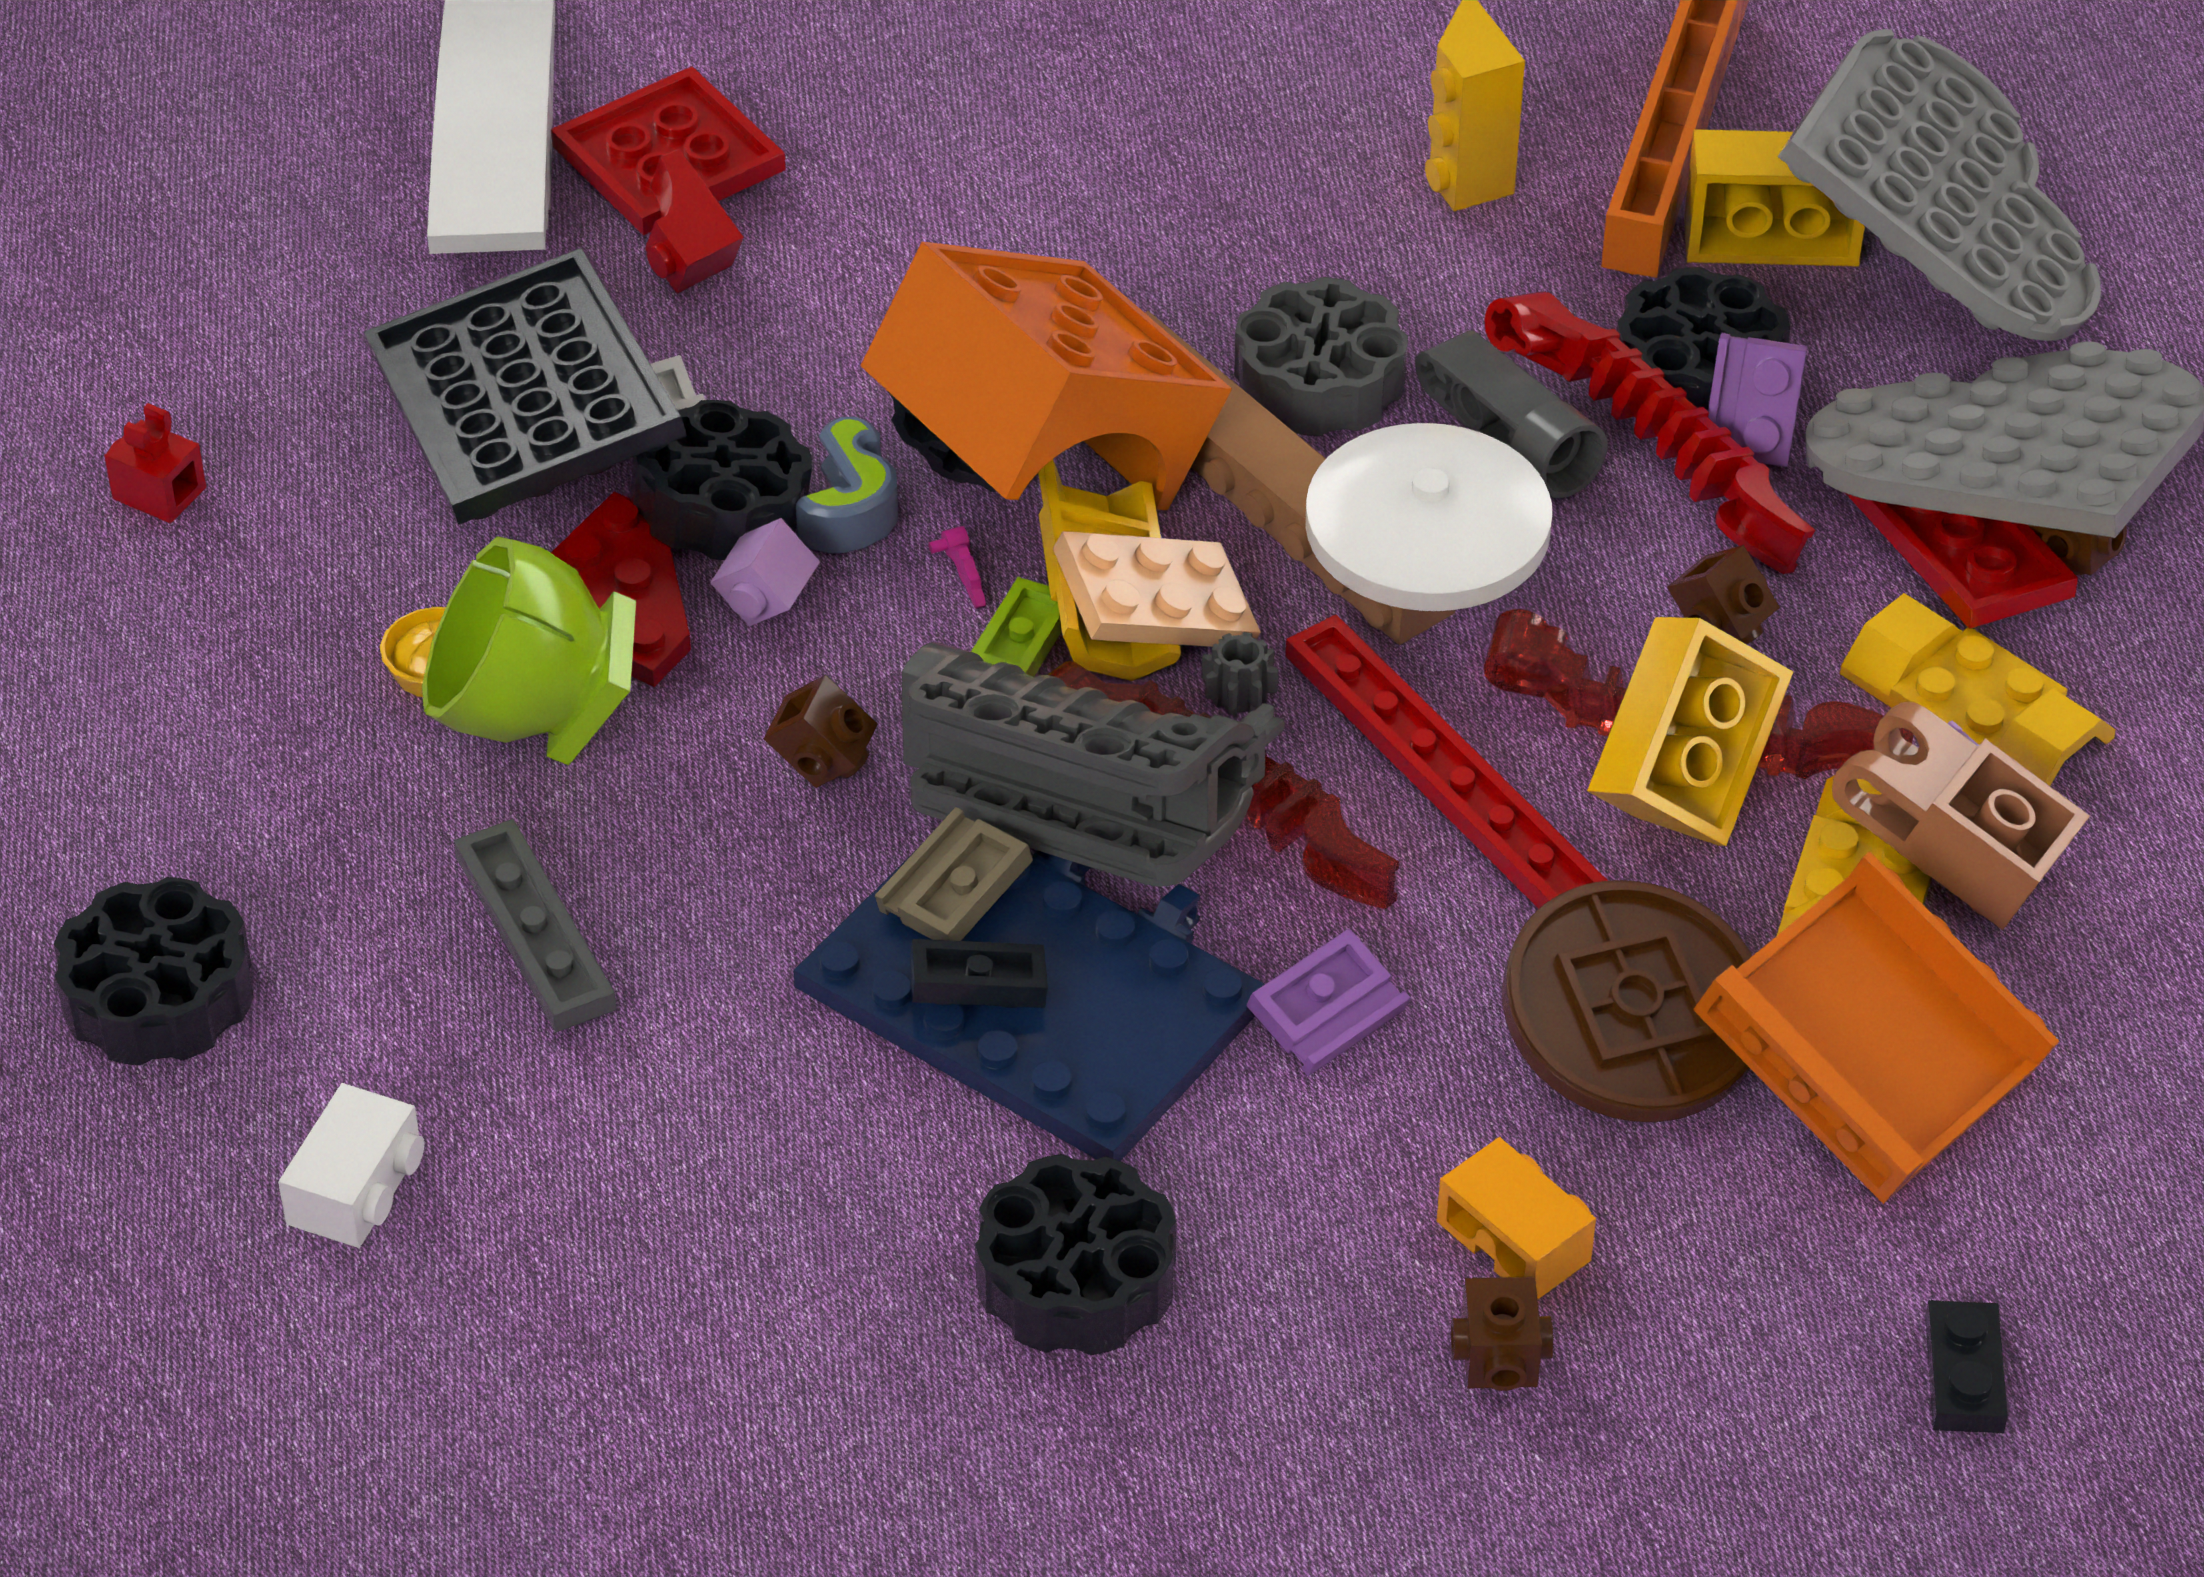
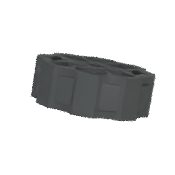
[1234,277,1408,436]

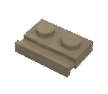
[875,807,1033,941]

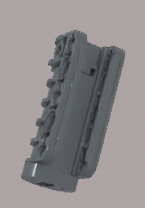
[902,642,1285,887]

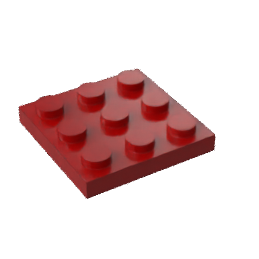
[551,66,786,236]

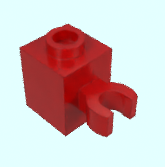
[104,403,207,524]

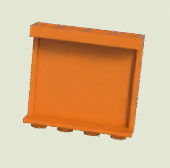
[1693,851,2060,1204]

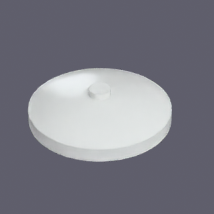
[1306,423,1552,611]

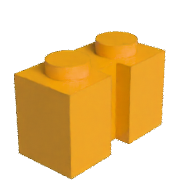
[1436,1137,1596,1299]

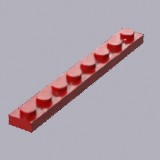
[1285,614,1608,909]

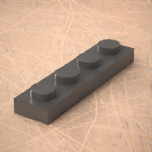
[453,819,617,1033]

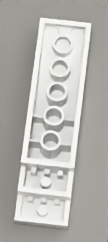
[427,0,555,254]

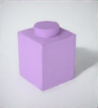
[710,518,820,626]

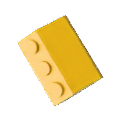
[1425,0,1525,211]
[1587,617,1794,846]

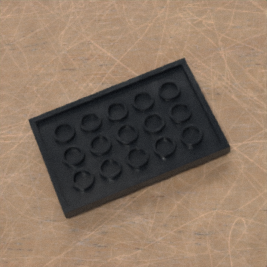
[363,248,687,525]

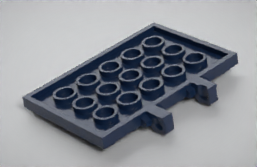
[793,848,1265,1161]

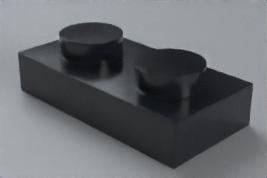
[910,939,1048,1008]
[1925,1300,2008,1433]

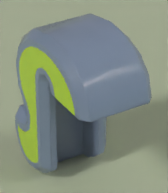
[796,417,898,554]

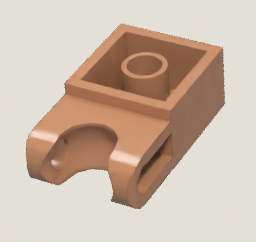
[1832,702,2090,930]

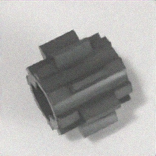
[1202,632,1279,716]

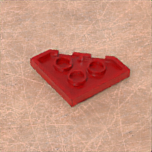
[551,491,691,687]

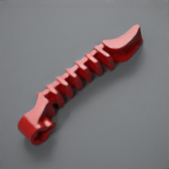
[1484,291,1816,574]

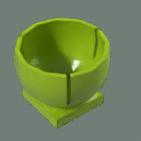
[422,536,636,766]

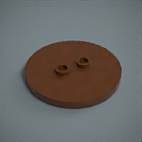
[1502,880,1752,1122]

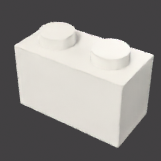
[278,1083,424,1248]

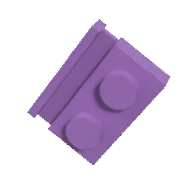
[1708,333,1808,467]
[1246,928,1411,1076]

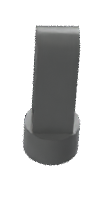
[1415,330,1608,498]

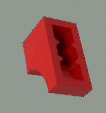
[645,148,744,294]

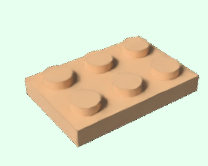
[1053,531,1261,647]

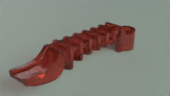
[1484,609,1914,779]
[1047,661,1400,909]

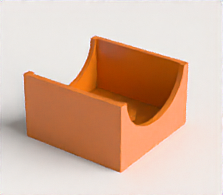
[860,241,1232,510]

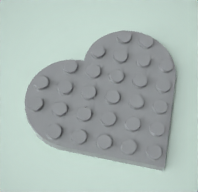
[1777,29,2101,341]
[1805,342,2204,538]

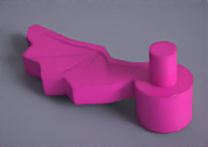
[928,526,986,609]

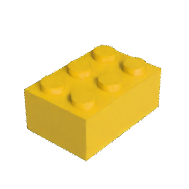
[1684,129,1865,267]

